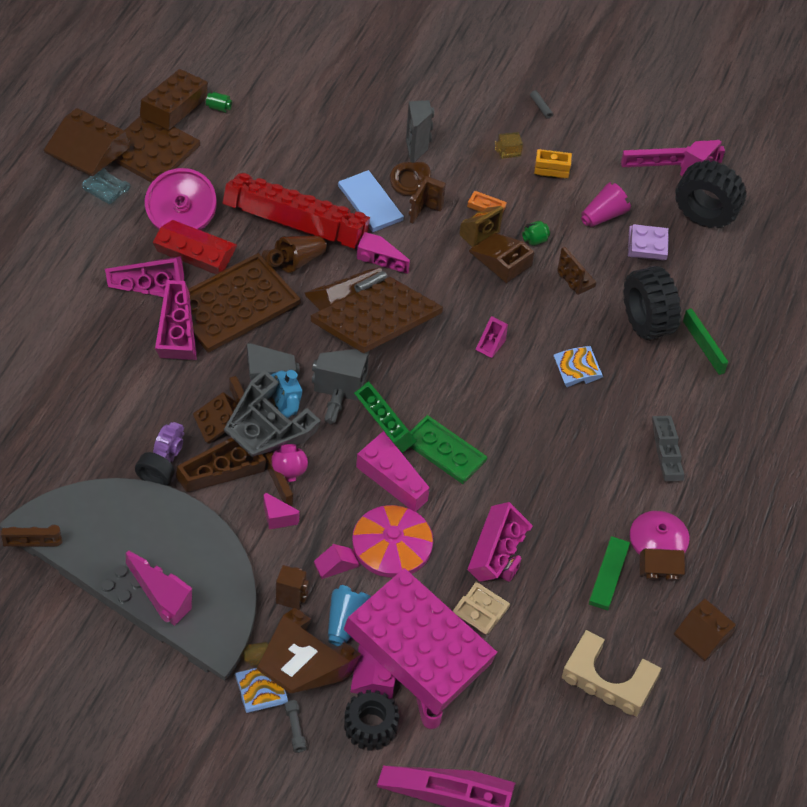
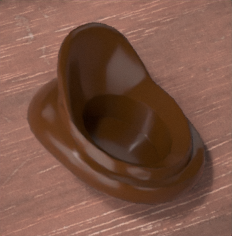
[390,162,431,196]

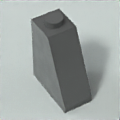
[247,343,299,382]

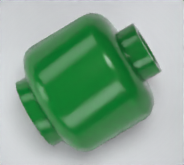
[522,221,550,246]

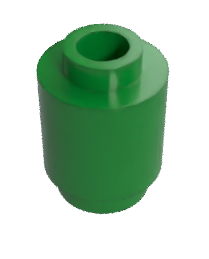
[206,92,232,113]

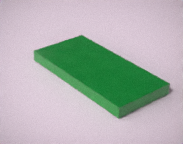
[410,415,487,484]

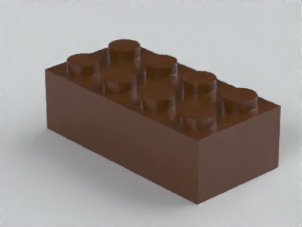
[140,69,208,130]

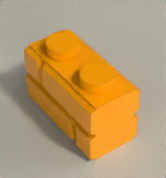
[534,149,572,178]

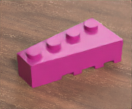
[155,280,197,360]
[356,431,429,512]

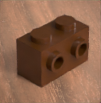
[640,548,685,581]
[276,565,309,610]

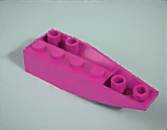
[377,766,515,807]

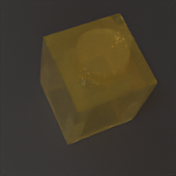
[495,132,523,159]

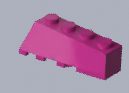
[467,502,533,582]

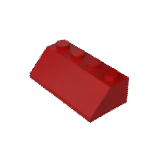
[153,220,237,274]

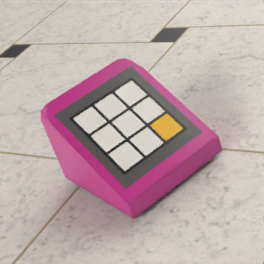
[499,555,521,582]

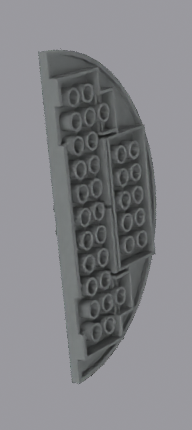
[0,478,256,681]

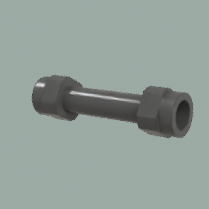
[285,700,307,753]

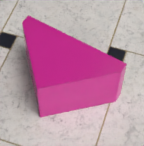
[475,316,508,358]
[264,493,300,530]
[314,544,359,579]

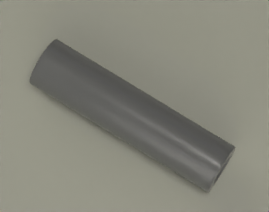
[530,90,553,119]
[354,271,387,292]

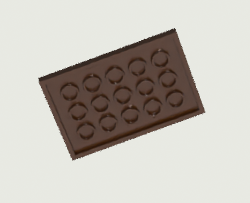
[188,253,301,353]
[311,277,443,353]

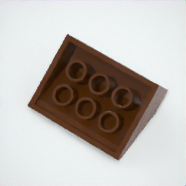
[44,108,130,177]

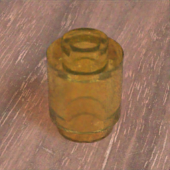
[243,642,269,666]

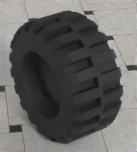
[675,160,747,228]
[623,266,681,340]

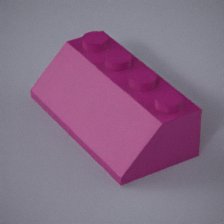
[350,644,396,699]

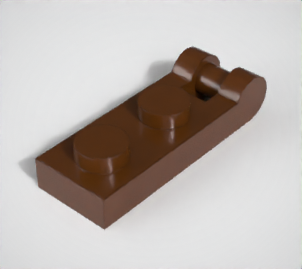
[1,525,62,547]

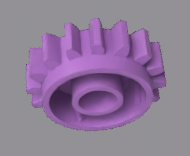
[153,422,184,463]

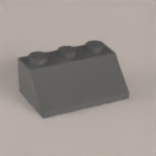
[406,100,434,162]

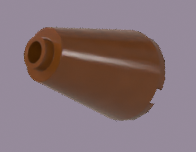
[275,236,327,273]

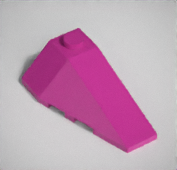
[105,257,184,297]
[126,550,192,626]

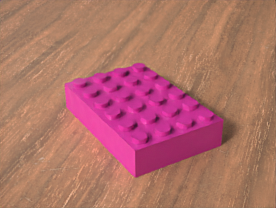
[344,568,497,716]

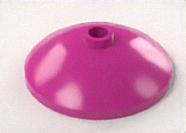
[630,511,690,555]

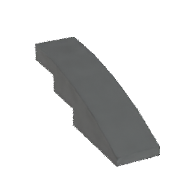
[652,416,685,481]

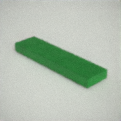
[683,308,728,375]
[589,536,630,611]

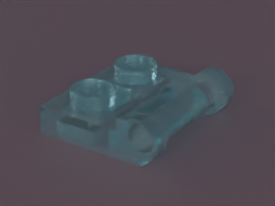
[82,168,130,204]

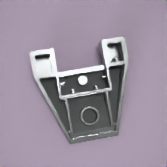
[224,370,321,456]

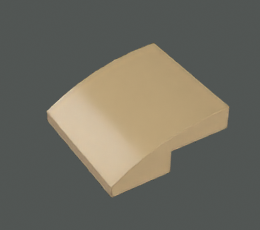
[453,582,510,635]

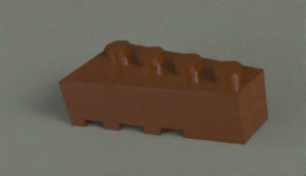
[176,438,266,492]

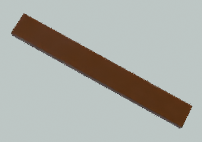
[229,376,293,506]

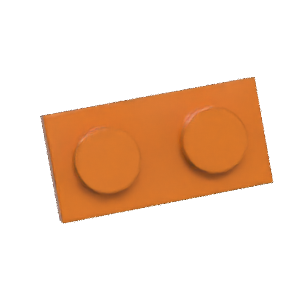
[467,191,507,212]

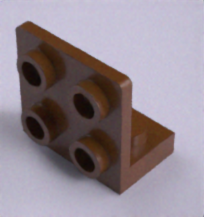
[409,176,446,224]
[557,247,596,295]
[193,392,237,444]

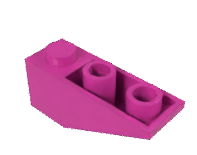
[357,232,410,274]

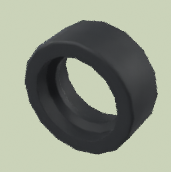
[134,452,175,486]

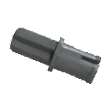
[325,389,345,424]

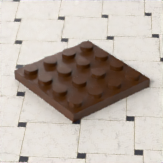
[113,116,200,183]

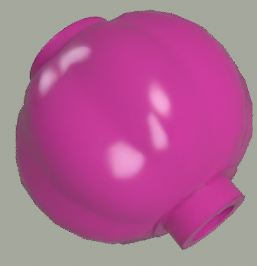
[272,444,308,482]

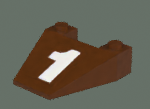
[257,608,361,694]

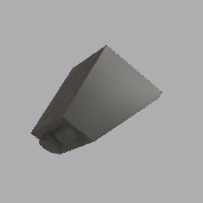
[312,349,369,401]

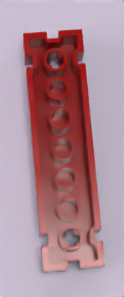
[222,173,370,249]

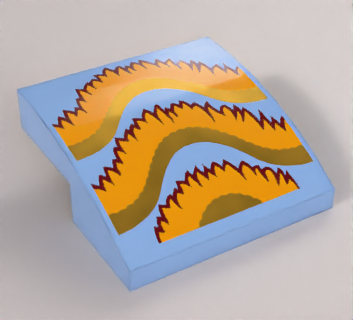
[554,346,603,387]
[235,668,288,713]

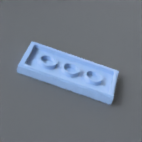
[338,170,404,232]

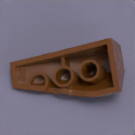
[305,267,382,310]

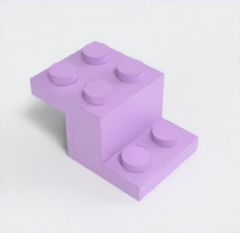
[628,224,668,260]

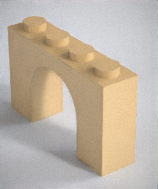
[561,630,662,717]

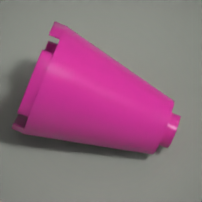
[581,182,631,227]

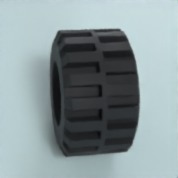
[344,690,399,751]

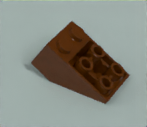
[469,233,534,283]

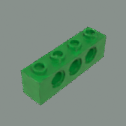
[354,381,417,453]

